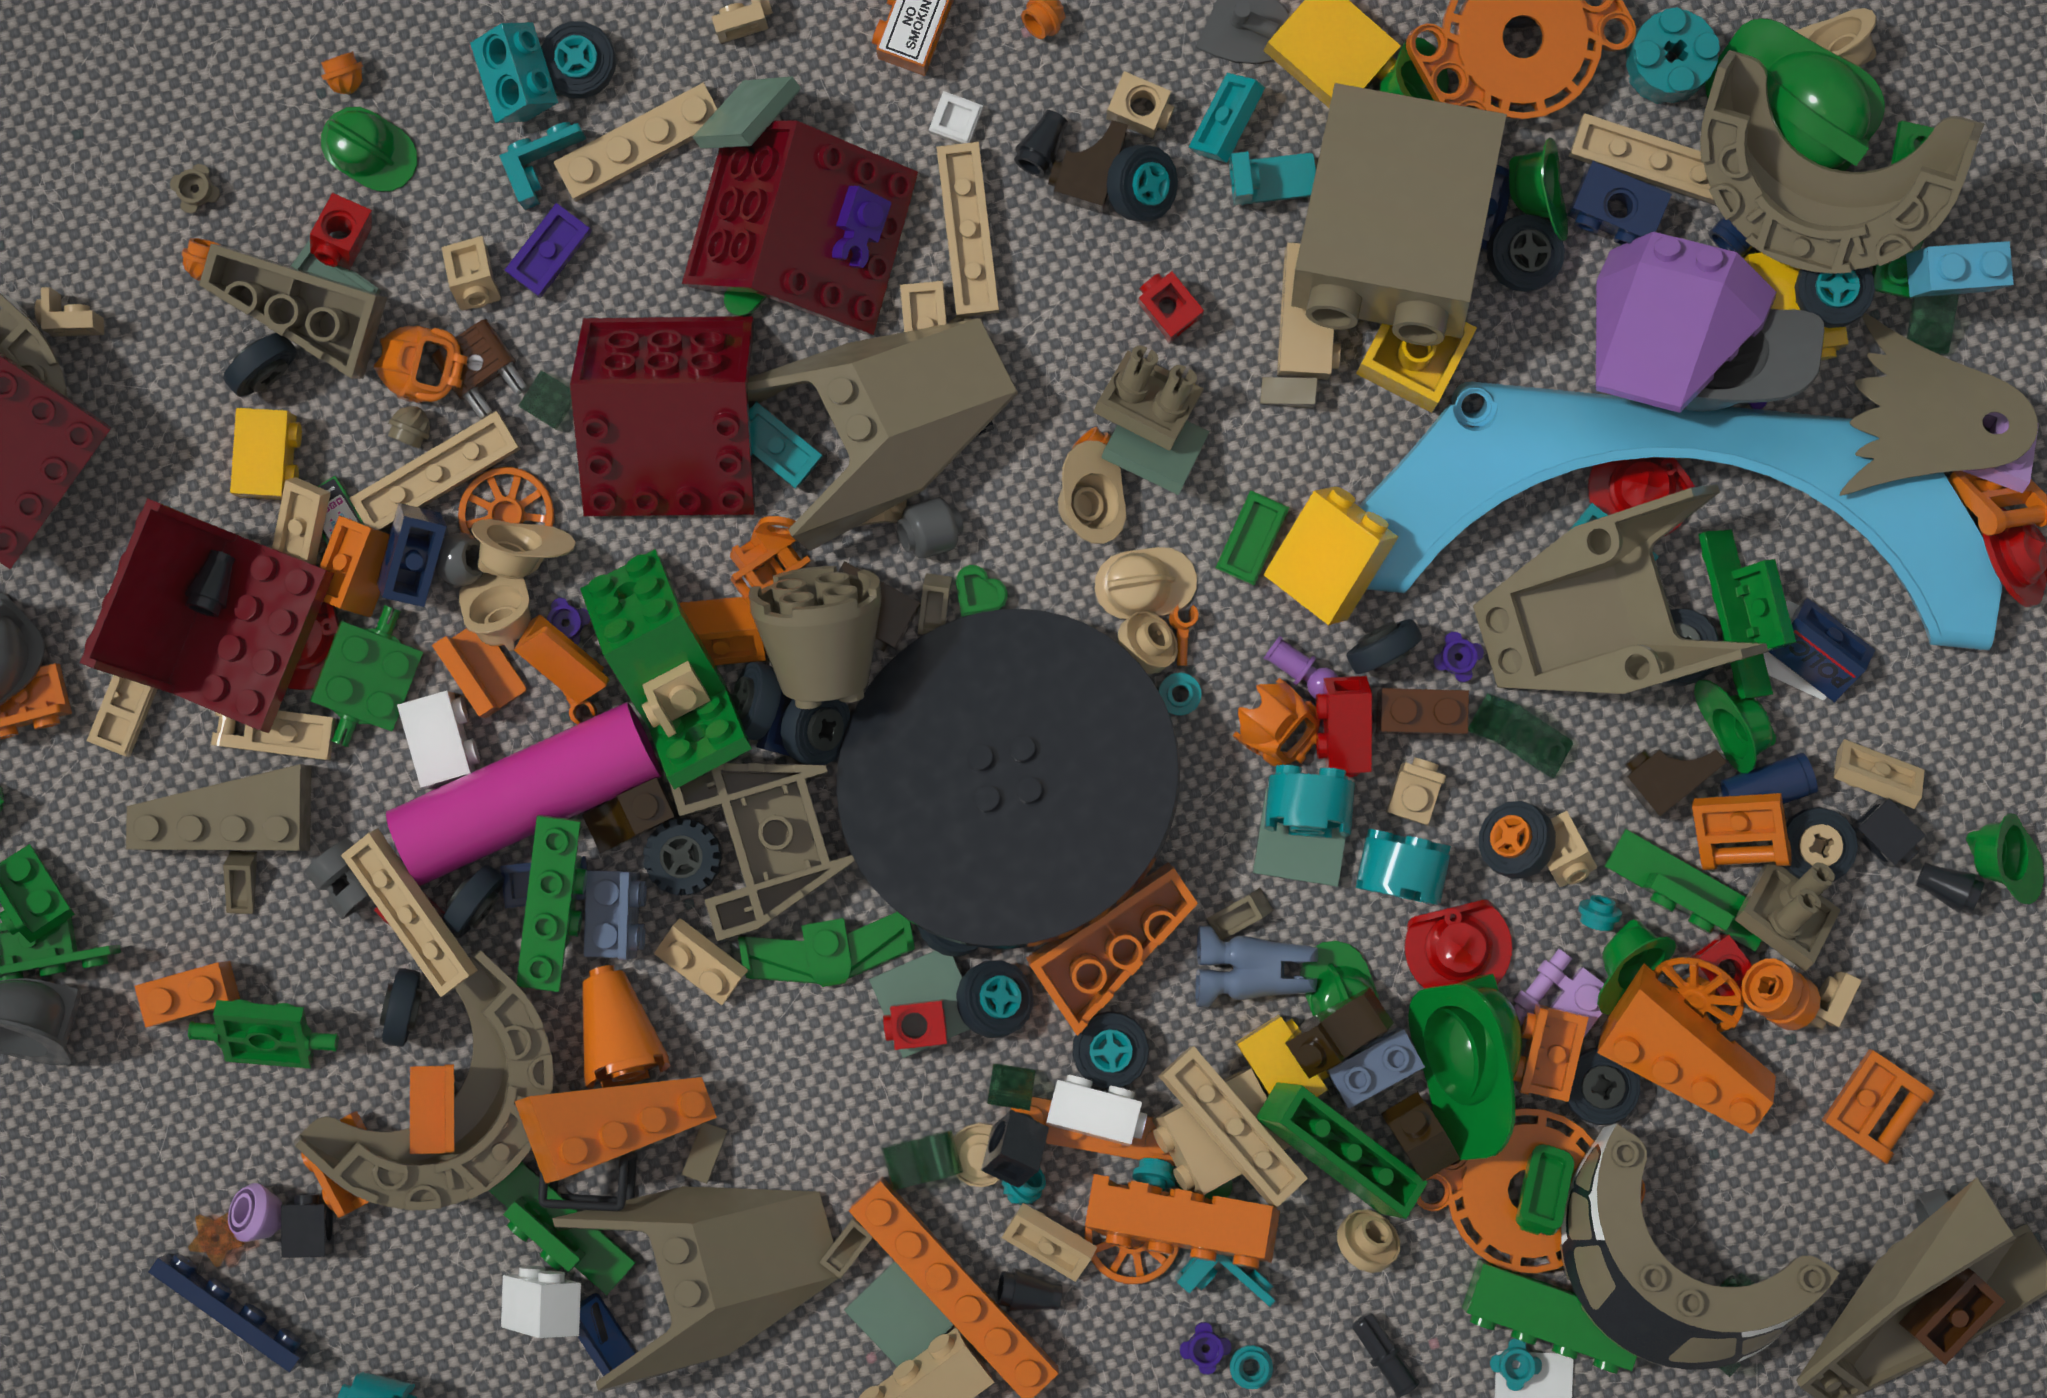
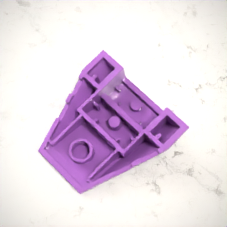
[1596,232,1776,413]

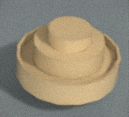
[1118,611,1178,674]
[948,1122,1000,1187]
[1337,1209,1400,1273]

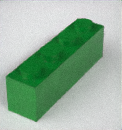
[1256,1082,1428,1219]
[1462,1259,1637,1374]

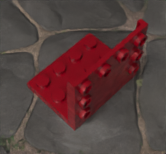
[682,120,918,335]
[570,316,755,516]
[0,353,111,569]
[79,498,335,733]

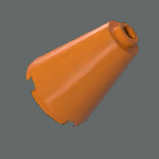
[582,965,671,1089]

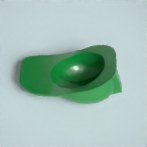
[1705,18,1885,171]
[1408,974,1522,1160]

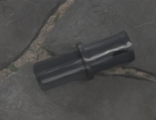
[1352,1313,1420,1398]

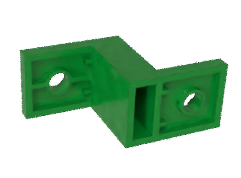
[580,549,752,790]

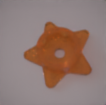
[188,1212,245,1267]

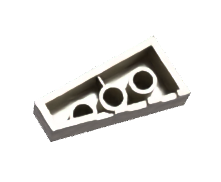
[199,244,387,379]
[126,764,312,851]

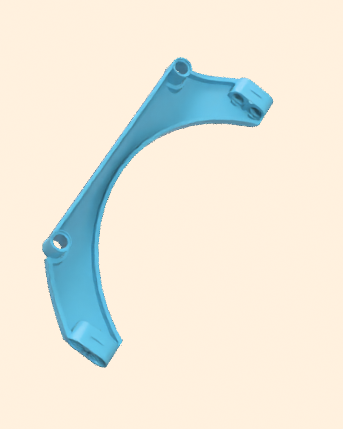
[1359,381,2002,650]

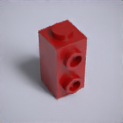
[1316,676,1372,777]

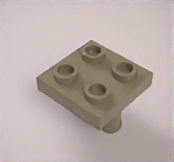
[1093,345,1204,451]
[1734,862,1841,972]

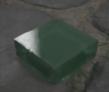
[518,370,572,430]
[987,1063,1036,1111]

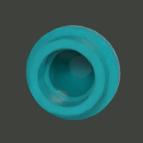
[1001,1168,1046,1205]

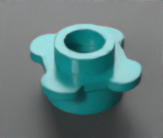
[1490,1338,1542,1391]

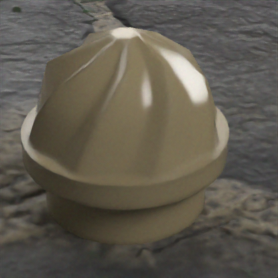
[388,406,430,449]

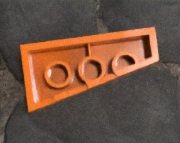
[1026,862,1198,1036]
[1597,963,1776,1134]
[514,1077,717,1184]
[1085,1174,1280,1269]

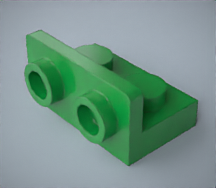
[0,844,75,943]

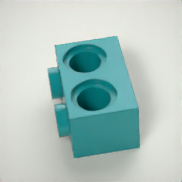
[470,22,558,123]

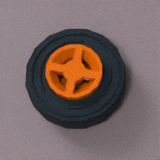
[1478,801,1556,879]

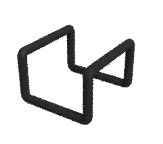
[538,1151,637,1211]

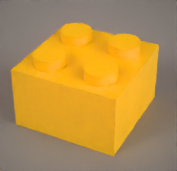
[1356,322,1477,413]

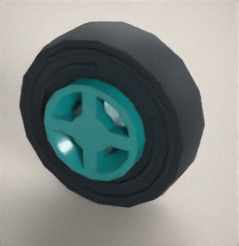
[541,21,616,99]
[1106,144,1178,222]
[1794,267,1875,328]
[956,960,1034,1038]
[1072,1011,1149,1089]

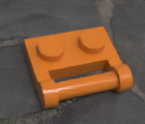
[1948,471,2047,535]
[1692,793,1792,870]
[1821,1049,1935,1165]

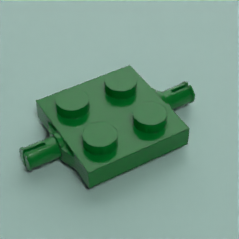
[310,605,423,747]
[188,999,339,1069]

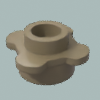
[170,164,220,214]

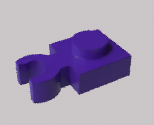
[832,186,892,268]

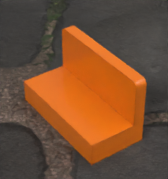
[319,515,390,617]
[680,597,766,665]
[514,615,609,704]
[432,628,527,719]
[410,1064,454,1155]

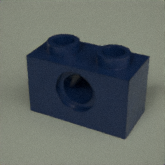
[1567,161,1672,246]
[377,503,447,607]

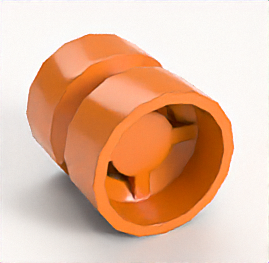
[1741,958,1821,1030]

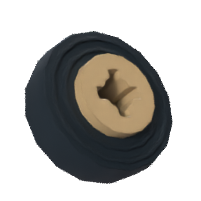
[1785,807,1858,882]

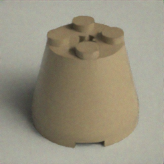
[749,566,881,709]

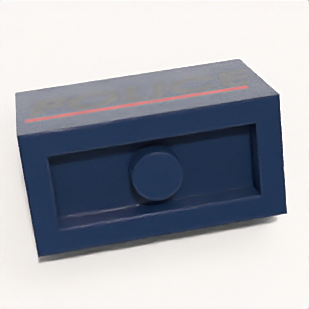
[1769,598,1875,703]

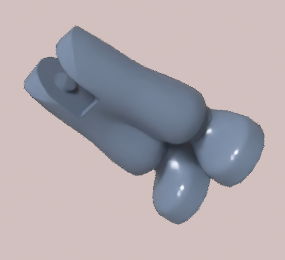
[1195,926,1318,1007]

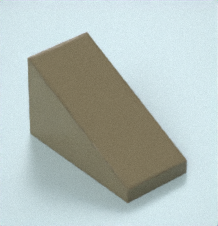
[1260,377,1317,409]
[917,573,952,635]
[223,851,257,914]
[1207,888,1274,940]
[681,1122,728,1184]
[819,1217,873,1279]

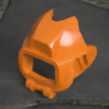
[373,326,468,403]
[1232,678,1320,767]

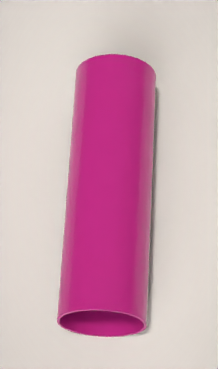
[386,702,662,886]

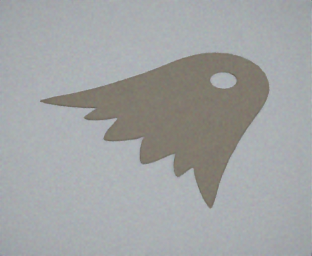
[1839,313,2038,496]

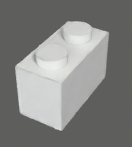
[397,690,480,789]
[501,1266,581,1338]

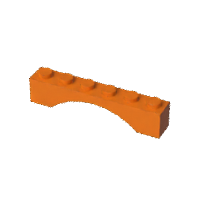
[848,1176,1059,1398]

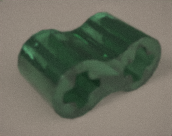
[881,1129,963,1190]

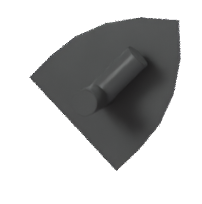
[1195,0,1290,64]

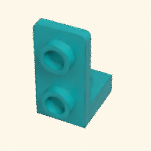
[499,122,586,210]
[1229,151,1316,206]
[1175,1254,1276,1307]

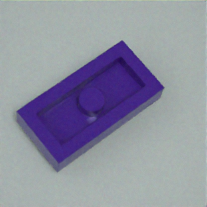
[505,203,592,298]

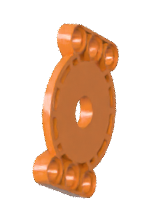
[1406,0,1636,120]
[1416,1108,1646,1273]

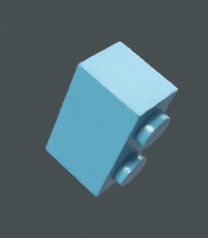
[1906,241,2014,297]

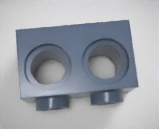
[1326,1027,1425,1109]

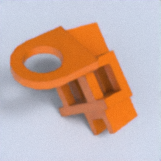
[730,516,811,605]

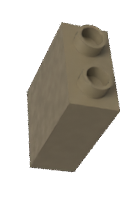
[1291,83,1507,346]

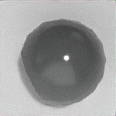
[435,532,484,587]

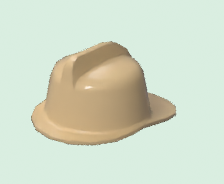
[1796,8,1877,66]
[1058,440,1126,544]
[471,519,575,579]
[1095,547,1197,619]
[459,573,531,652]

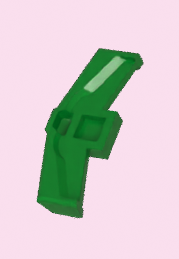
[738,912,915,987]

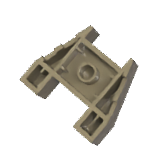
[669,763,854,942]

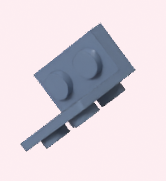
[584,871,647,960]

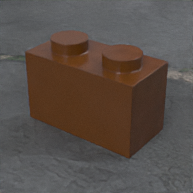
[1376,688,1469,736]
[1899,1268,2006,1365]

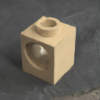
[1106,71,1175,139]

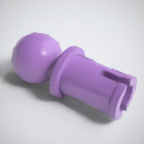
[1264,636,1339,699]

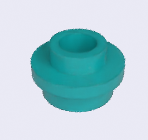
[1159,673,1201,716]
[1578,895,1622,931]
[1132,1158,1176,1192]
[1230,1345,1273,1389]

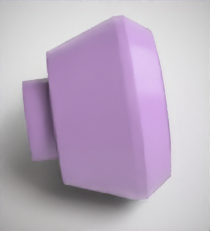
[228,1183,282,1242]

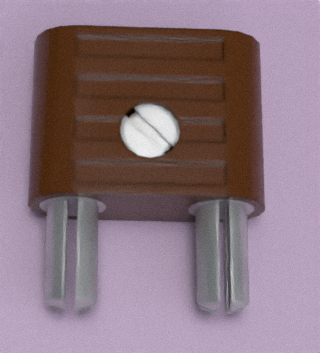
[431,319,527,419]

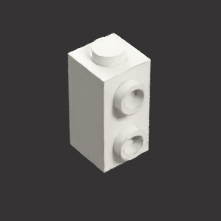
[1046,1075,1147,1146]

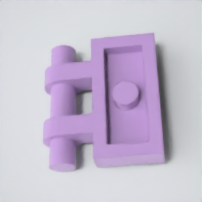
[1513,949,1604,1037]

